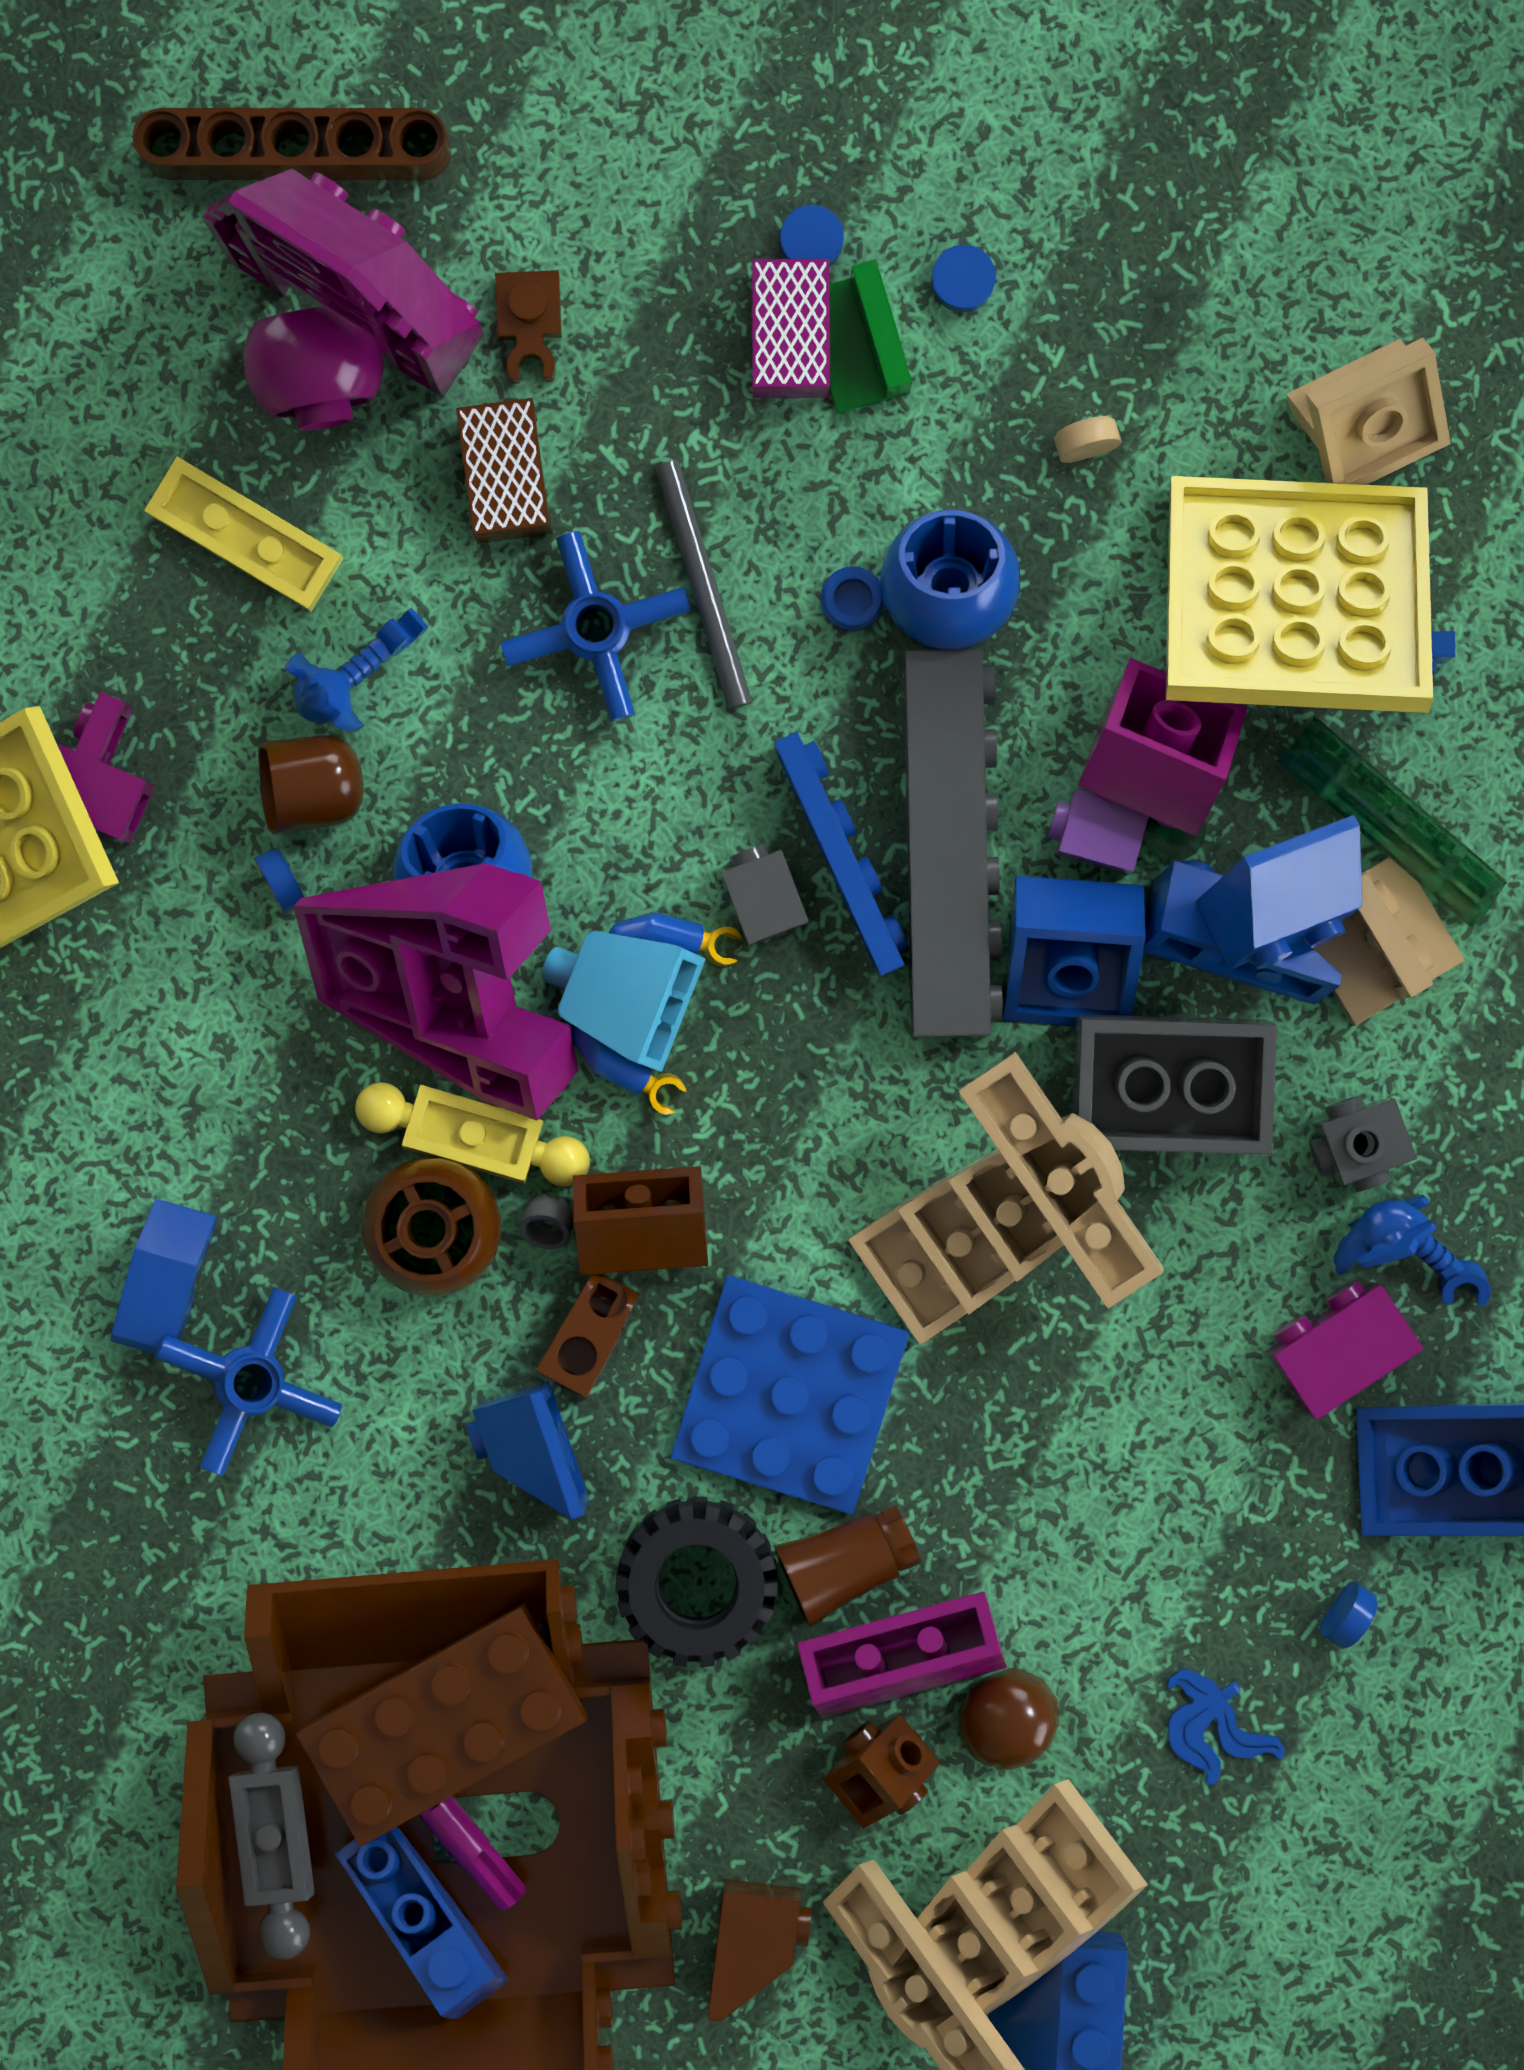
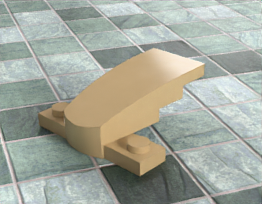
[848,1052,1164,1345]
[823,1779,1148,2070]

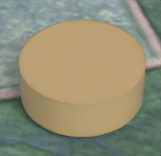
[1054,416,1122,463]

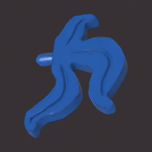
[1167,1668,1285,1785]

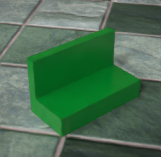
[829,259,912,414]

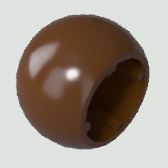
[362,1157,501,1297]

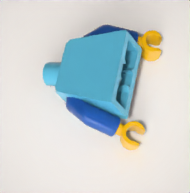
[542,913,742,1115]

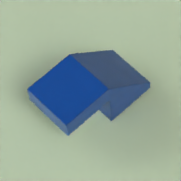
[111,1198,217,1354]

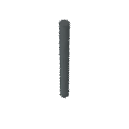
[655,460,752,710]

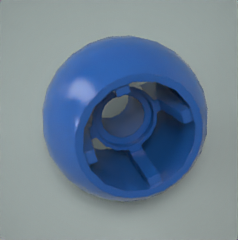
[880,509,1020,650]
[392,803,533,881]

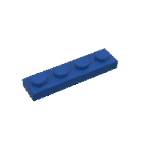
[774,732,909,978]

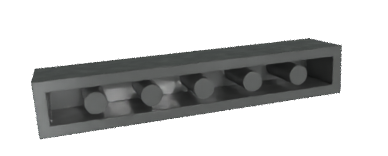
[903,649,1003,1038]

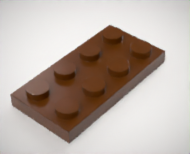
[296,1603,588,1847]

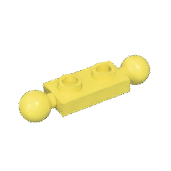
[355,1082,590,1187]

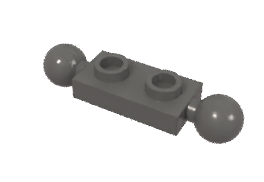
[229,1712,315,1960]

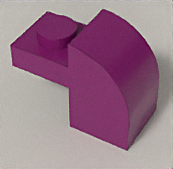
[57,692,155,844]

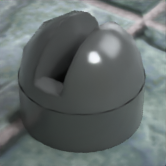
[519,1193,573,1249]

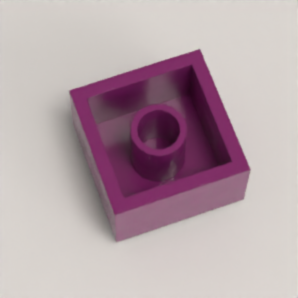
[1077,657,1248,837]

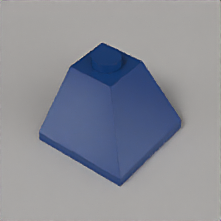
[467,1381,590,1520]

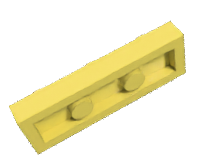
[144,456,344,612]

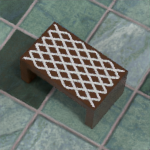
[456,398,553,544]

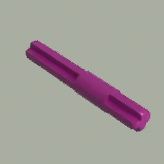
[419,1796,526,1911]

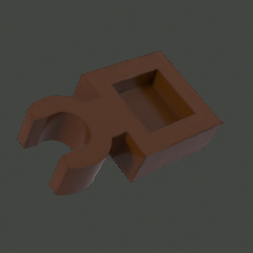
[495,270,562,384]

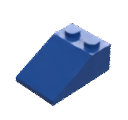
[1356,1402,1524,1536]

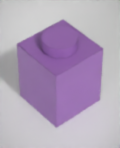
[1047,789,1149,876]

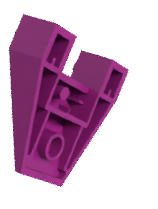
[293,863,579,1121]

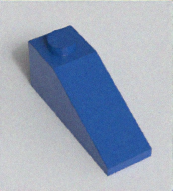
[1143,860,1342,1005]

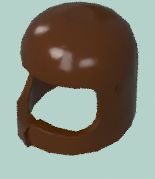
[258,735,364,835]

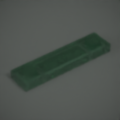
[1278,716,1507,928]

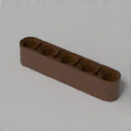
[132,108,452,180]

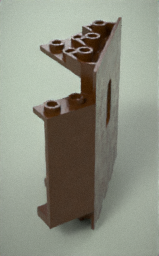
[176,1559,682,2070]

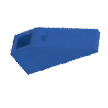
[335,1826,509,2020]

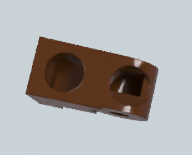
[536,1273,640,1399]

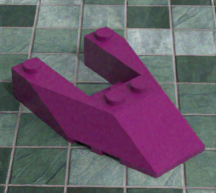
[201,169,484,398]

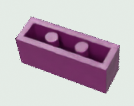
[797,1591,1007,1719]

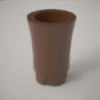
[773,1506,921,1628]

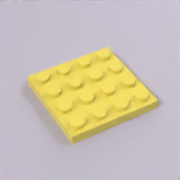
[1166,476,1433,713]

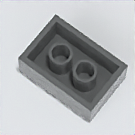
[1072,1014,1277,1155]

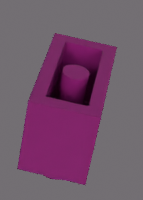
[1265,1279,1424,1420]

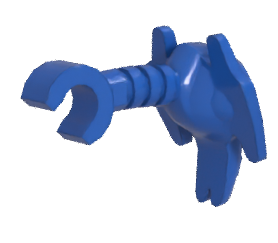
[285,608,428,732]
[1334,1195,1491,1305]

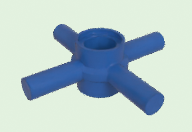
[500,531,691,722]
[154,1287,342,1476]

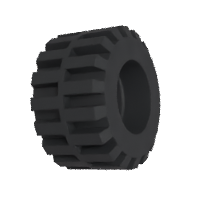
[615,1496,778,1668]

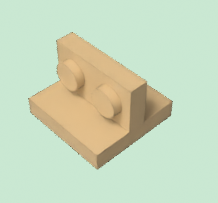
[1286,338,1451,485]
[1304,851,1465,1026]

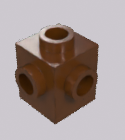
[823,1714,941,1829]

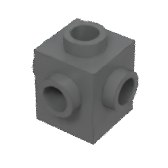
[1309,1095,1417,1192]

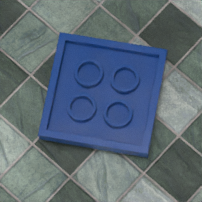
[670,1274,910,1515]

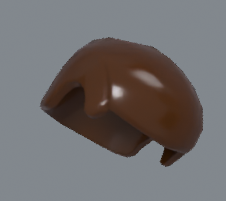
[958,1668,1060,1770]

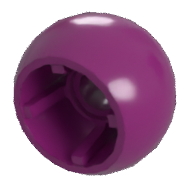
[243,306,384,431]

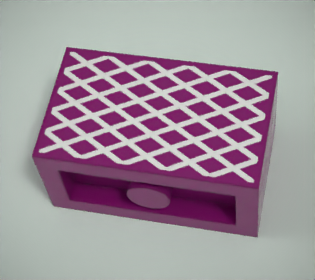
[752,259,830,398]

